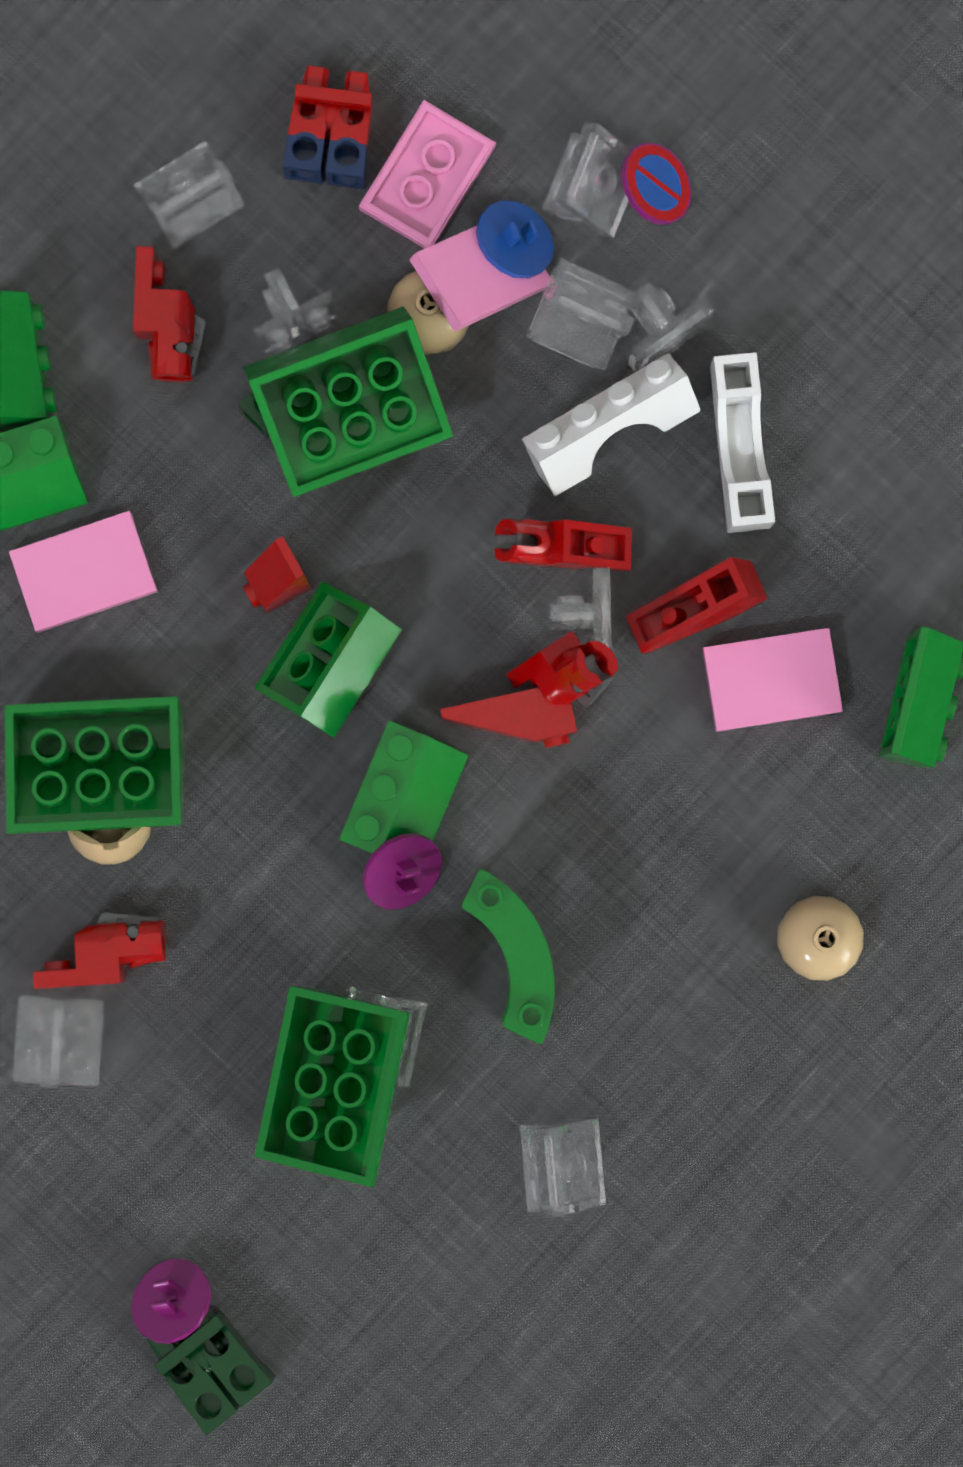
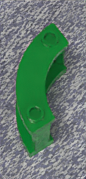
[461,868,555,1044]

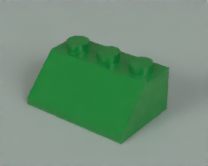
[0,291,58,432]
[0,416,89,532]
[254,581,402,738]
[878,626,963,769]
[339,720,469,854]

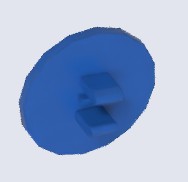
[476,200,554,279]

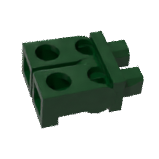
[147,1307,276,1436]

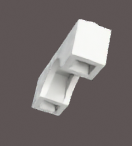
[709,352,775,533]
[522,353,701,496]

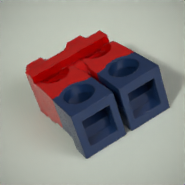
[282,65,373,189]

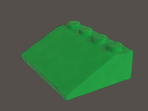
[243,306,453,497]
[4,696,185,834]
[254,986,410,1187]

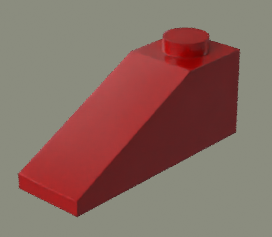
[242,536,312,614]
[625,557,768,654]
[440,687,577,748]

